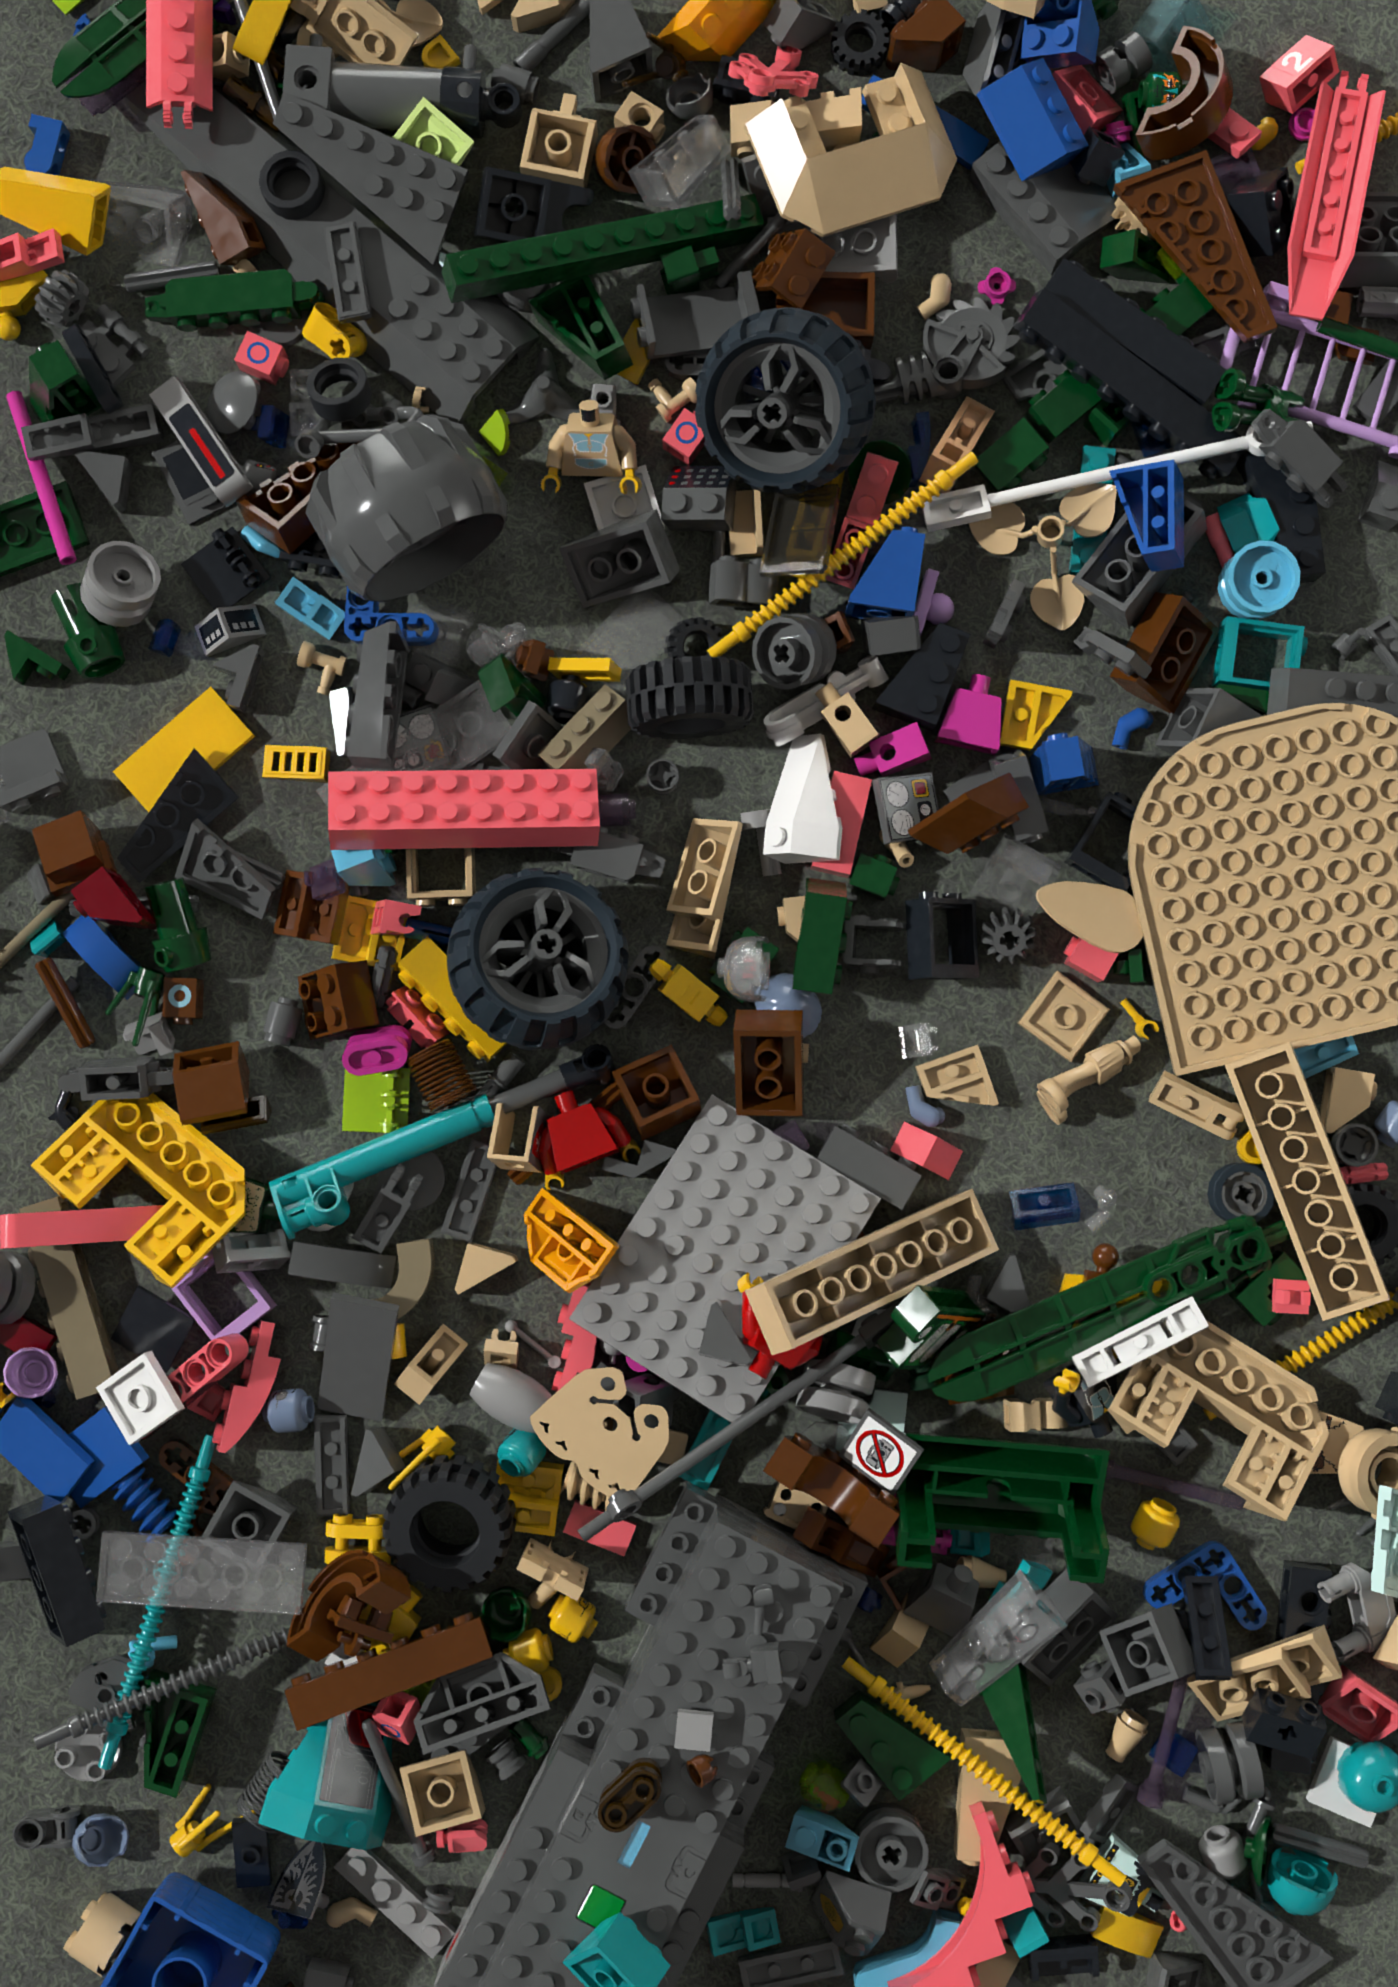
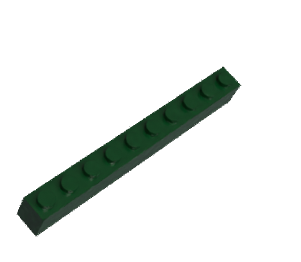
[441,194,765,303]

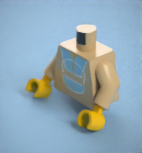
[541,400,642,495]

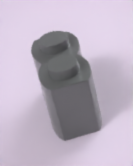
[709,556,778,610]

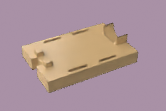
[517,1537,589,1601]

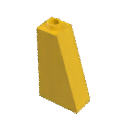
[0,167,111,256]

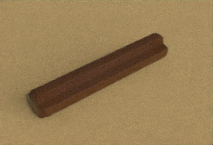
[35,957,95,1049]

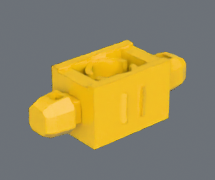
[648,959,728,1027]

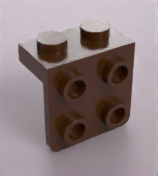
[752,228,836,309]

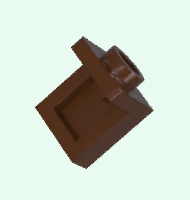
[515,639,554,682]

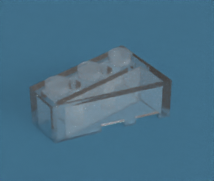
[628,115,731,209]

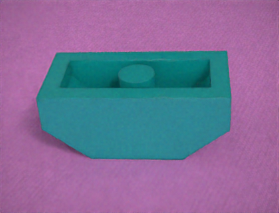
[1217,493,1280,554]

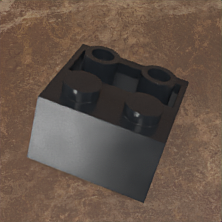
[1227,167,1295,257]

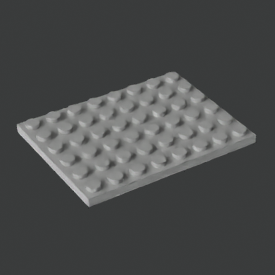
[569,1094,881,1423]

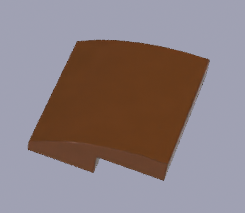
[273,870,350,945]

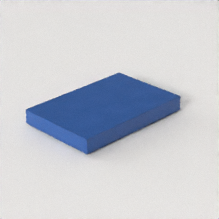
[0,1397,95,1504]
[69,1406,150,1509]

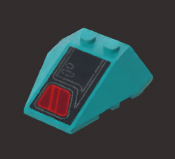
[258,1701,392,1850]

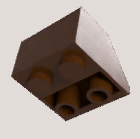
[886,0,966,72]
[298,960,379,1040]
[172,1041,250,1126]

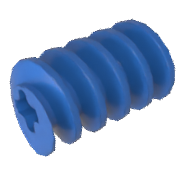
[109,1466,178,1543]

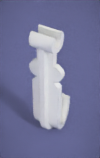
[763,655,889,746]

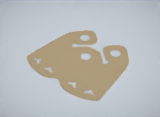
[530,1367,669,1497]

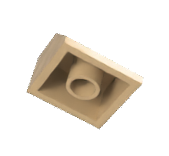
[400,1749,486,1837]

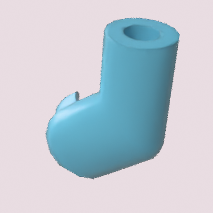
[241,525,285,558]

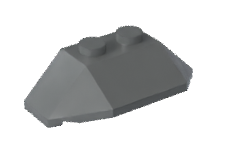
[963,2,1027,98]
[413,1652,552,1755]

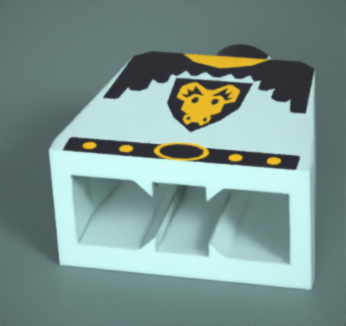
[1078,1832,1164,1917]

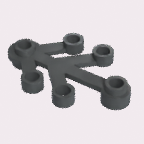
[1019,1841,1133,1932]

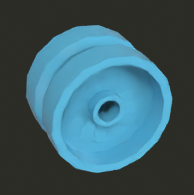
[1218,540,1301,620]

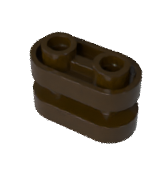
[598,1758,662,1833]

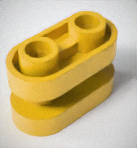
[324,1513,391,1564]

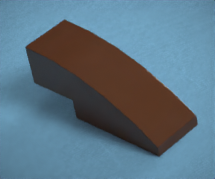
[793,1507,890,1578]

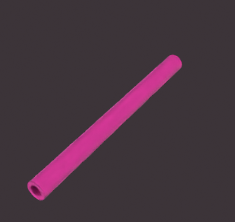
[6,391,77,565]

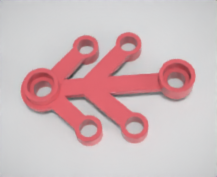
[728,46,819,97]

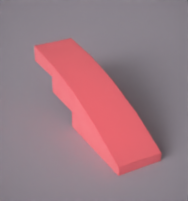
[0,228,65,281]

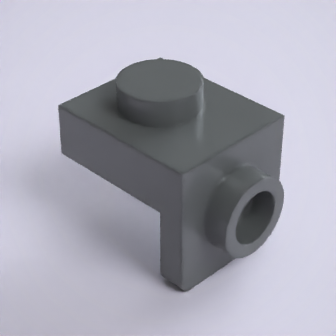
[836,1758,884,1808]

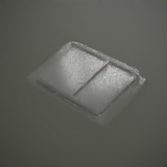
[573,588,685,697]

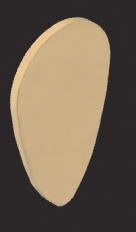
[1036,881,1143,953]

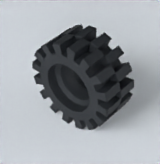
[664,617,725,658]

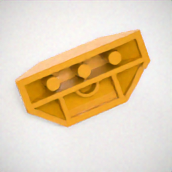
[657,0,771,62]
[523,1188,620,1293]

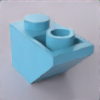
[329,844,397,886]
[785,1805,859,1872]

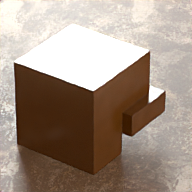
[31,810,117,897]

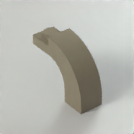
[371,1238,435,1319]

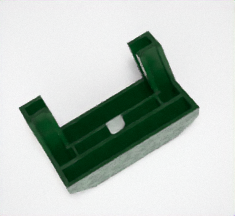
[894,1432,1110,1583]

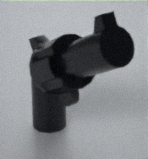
[48,1090,79,1131]

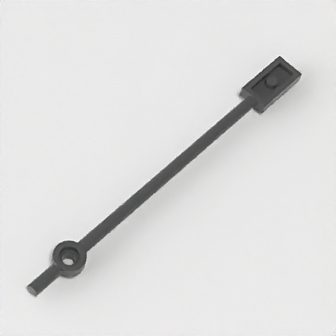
[577,1295,907,1542]

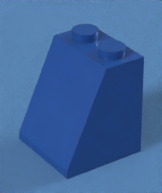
[845,527,925,619]

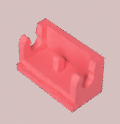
[370,899,422,935]

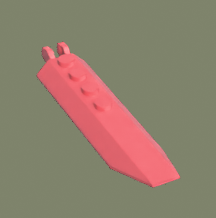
[146,0,213,129]
[1287,70,1386,321]

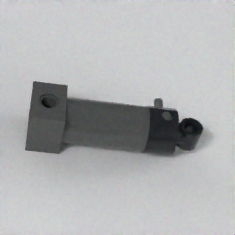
[282,33,522,139]

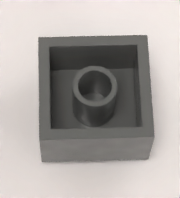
[1099,1603,1194,1697]

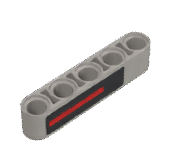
[149,375,253,508]

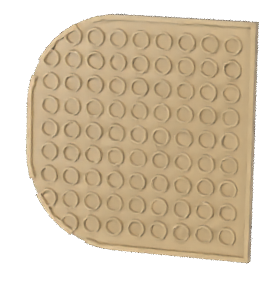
[1128,703,1398,1076]

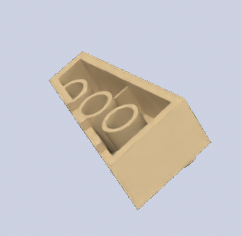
[730,87,862,159]

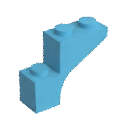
[853,1908,964,1987]

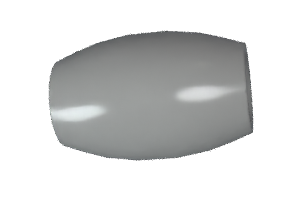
[469,1362,552,1433]

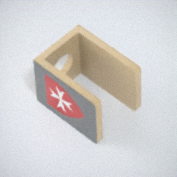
[487,1103,551,1173]

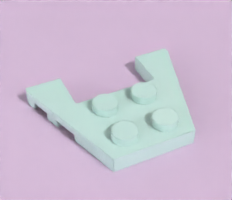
[1371,1485,1398,1598]

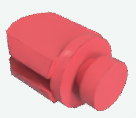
[436,1819,488,1853]

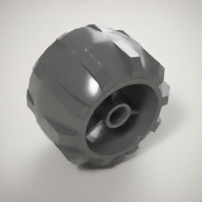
[305,415,508,603]

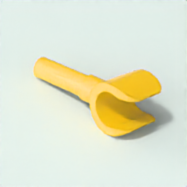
[1120,998,1159,1040]

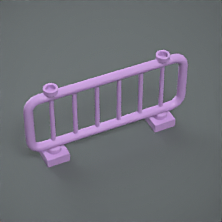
[1220,281,1398,459]

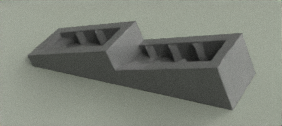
[21,403,164,461]

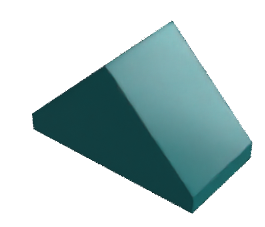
[1001,1906,1049,1958]

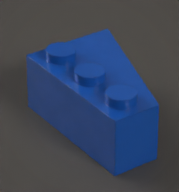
[1109,459,1184,572]
[1029,733,1099,795]

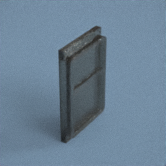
[759,484,840,577]

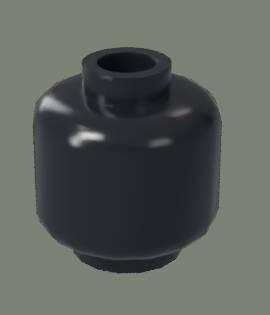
[546,675,591,725]

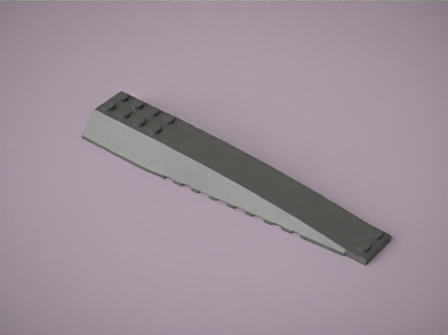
[112,61,540,424]

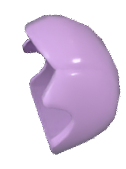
[3,1347,58,1398]

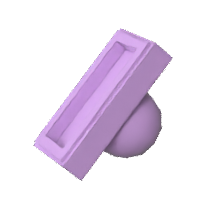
[913,568,954,637]

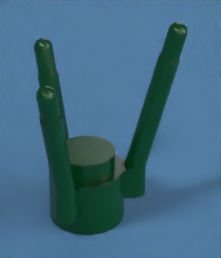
[105,966,165,1047]

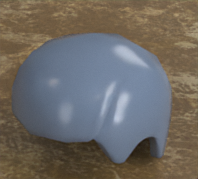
[72,1813,130,1867]

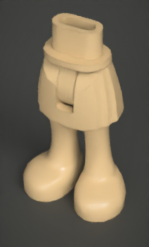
[1036,1035,1141,1125]

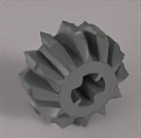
[34,269,89,329]
[980,907,1037,964]

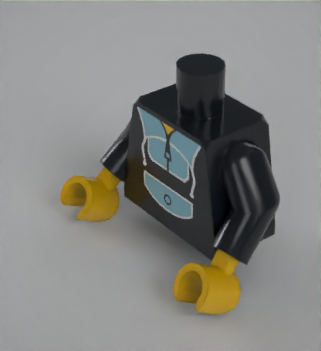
[1043,1348,1120,1438]

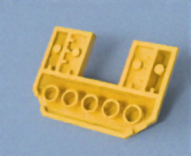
[31,1093,246,1288]

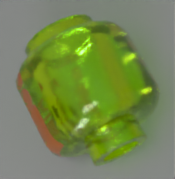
[799,1760,850,1813]

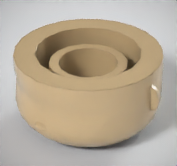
[1338,1427,1398,1519]

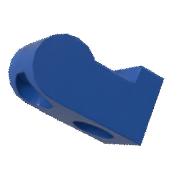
[24,114,70,176]

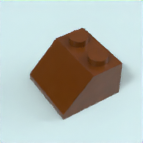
[612,1044,701,1141]

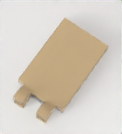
[289,0,419,66]

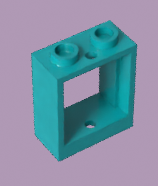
[1212,616,1308,691]

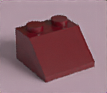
[70,866,156,930]

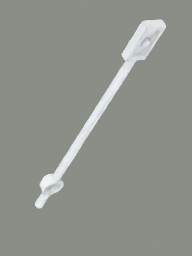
[922,421,1313,532]

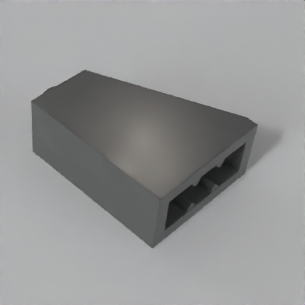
[988,749,1049,843]

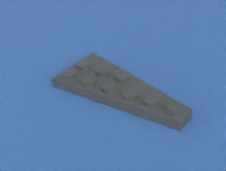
[273,92,469,266]
[1136,1838,1334,1987]

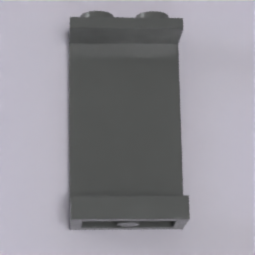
[630,271,760,360]

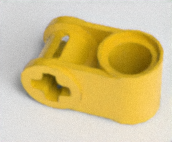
[302,302,367,359]

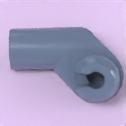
[905,1085,945,1127]

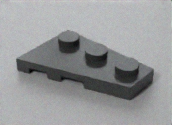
[174,818,276,919]

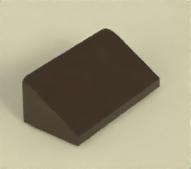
[201,1095,272,1135]

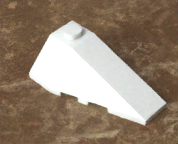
[763,734,843,864]

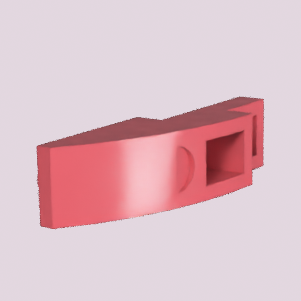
[826,452,899,590]
[551,1281,597,1392]
[212,1320,281,1453]

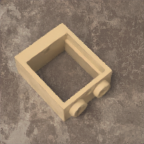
[406,848,476,907]

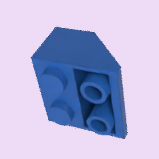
[1020,0,1100,69]

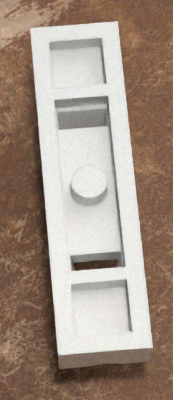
[1072,1296,1209,1388]

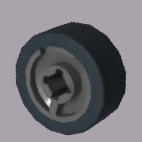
[1207,1162,1275,1223]

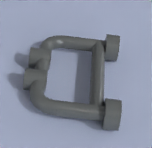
[295,399,424,458]

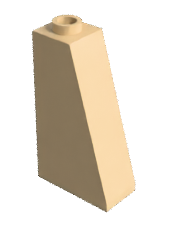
[953,1728,1021,1866]

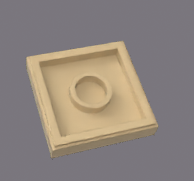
[1018,971,1110,1062]

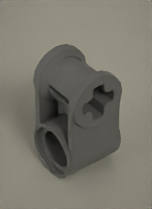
[12,1805,81,1850]

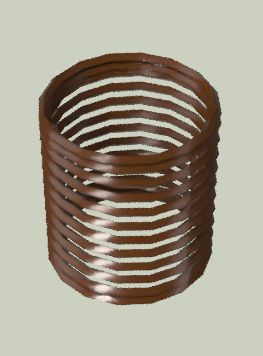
[405,1038,477,1113]

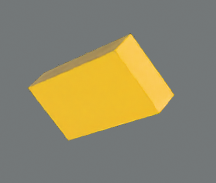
[548,657,622,682]

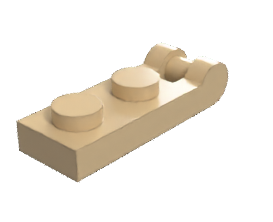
[1148,1070,1245,1140]

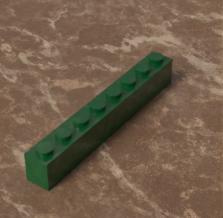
[1024,273,1214,444]

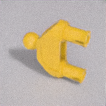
[0,270,48,341]

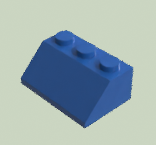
[976,58,1089,182]

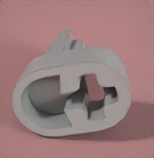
[740,809,782,877]

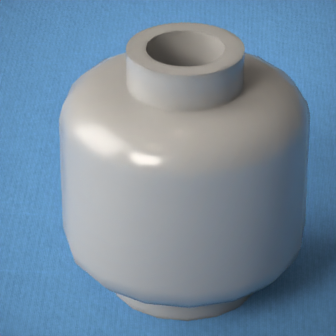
[1198,1825,1248,1880]

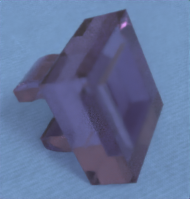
[304,859,346,901]

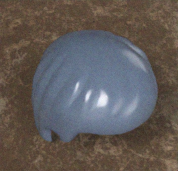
[753,973,822,1039]

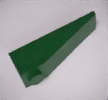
[976,1658,1047,1804]

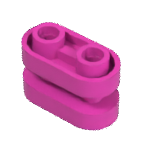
[342,1025,412,1076]

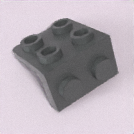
[0,729,71,813]

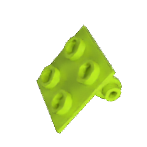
[342,1068,411,1133]

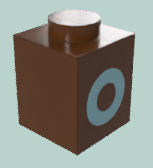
[163,978,204,1025]

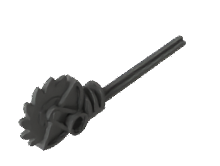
[753,297,1020,430]

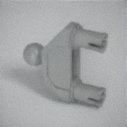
[1317,1562,1398,1663]

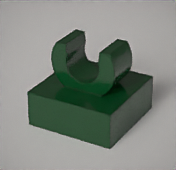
[1113,949,1147,984]

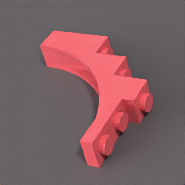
[887,1801,1035,1987]

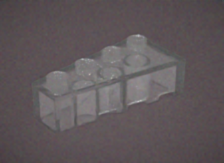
[929,1569,1068,1707]

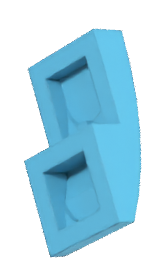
[275,577,345,640]

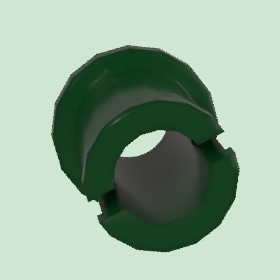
[508,1718,550,1760]

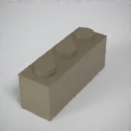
[537,684,631,769]

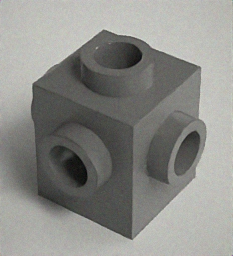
[1073,1660,1127,1714]

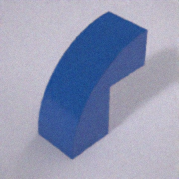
[62,915,143,1000]

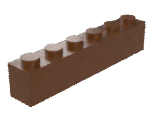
[284,1612,494,1731]

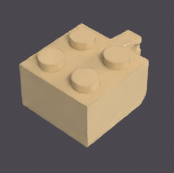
[520,93,598,188]

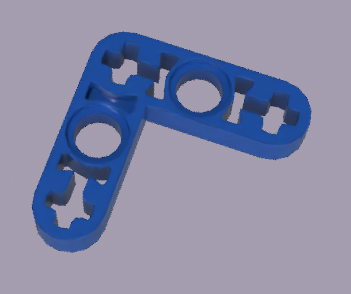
[344,587,439,646]
[1143,1541,1267,1630]

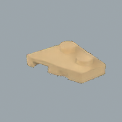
[915,1045,999,1106]

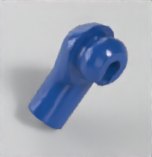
[1112,708,1153,750]

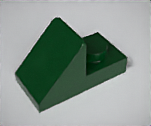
[4,630,71,685]
[478,653,547,717]

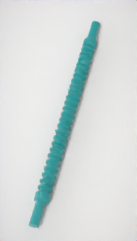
[98,1433,216,1770]

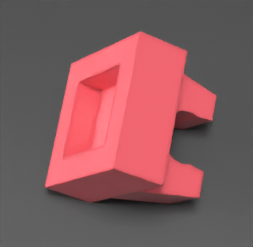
[1272,1278,1311,1314]

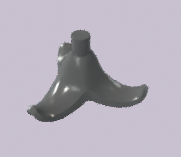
[506,348,580,425]

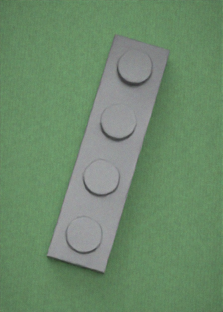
[334,1848,456,1959]

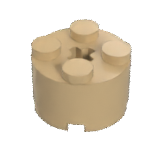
[63,1892,141,1978]

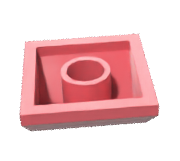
[1318,1664,1398,1743]

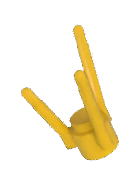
[388,1425,456,1490]
[169,1784,257,1857]

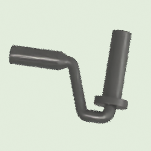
[1182,1785,1276,1848]

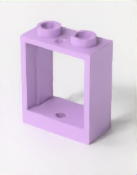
[170,1249,277,1346]

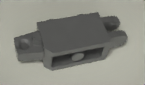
[1251,409,1348,508]
[548,826,666,884]
[57,1057,174,1101]

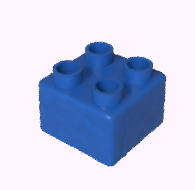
[100,1872,281,1987]

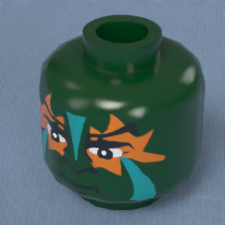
[1138,72,1187,113]

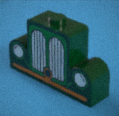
[876,1285,986,1370]

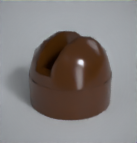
[686,1754,718,1788]

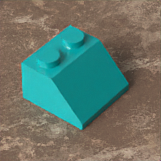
[563,1912,671,1987]

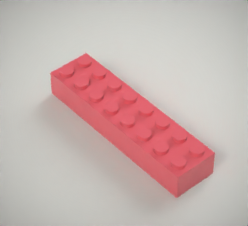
[328,769,600,850]

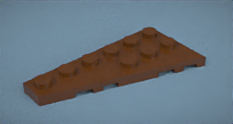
[1113,150,1278,343]

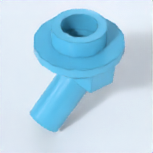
[128,1635,177,1668]

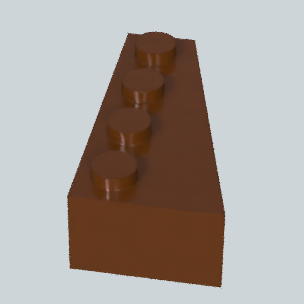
[236,443,359,554]

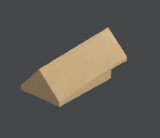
[666,818,743,959]
[1187,1625,1342,1722]

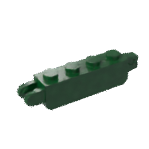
[145,269,325,332]

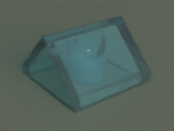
[1130,0,1213,74]

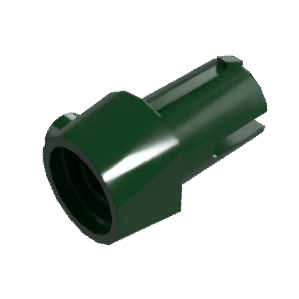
[51,583,125,679]
[145,877,212,972]

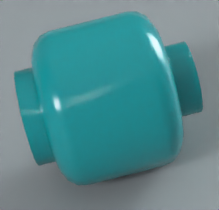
[497,1429,547,1477]

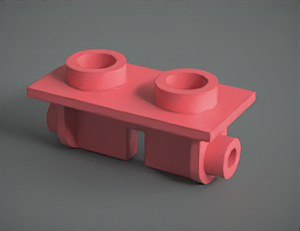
[385,986,450,1048]

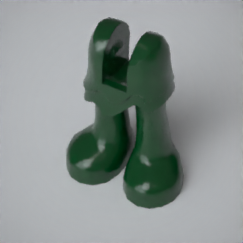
[1212,368,1305,433]

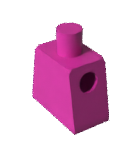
[935,674,1002,755]
[854,722,932,777]

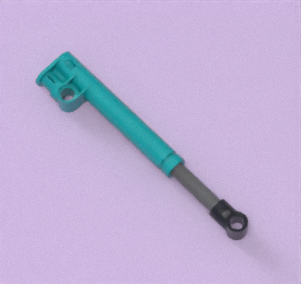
[269,1044,616,1240]

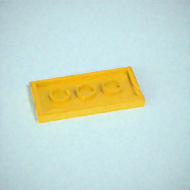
[113,686,255,813]

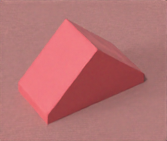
[890,1122,963,1180]

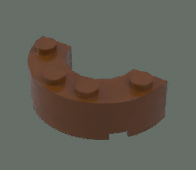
[1136,26,1233,160]
[763,1432,900,1549]
[286,1549,411,1662]

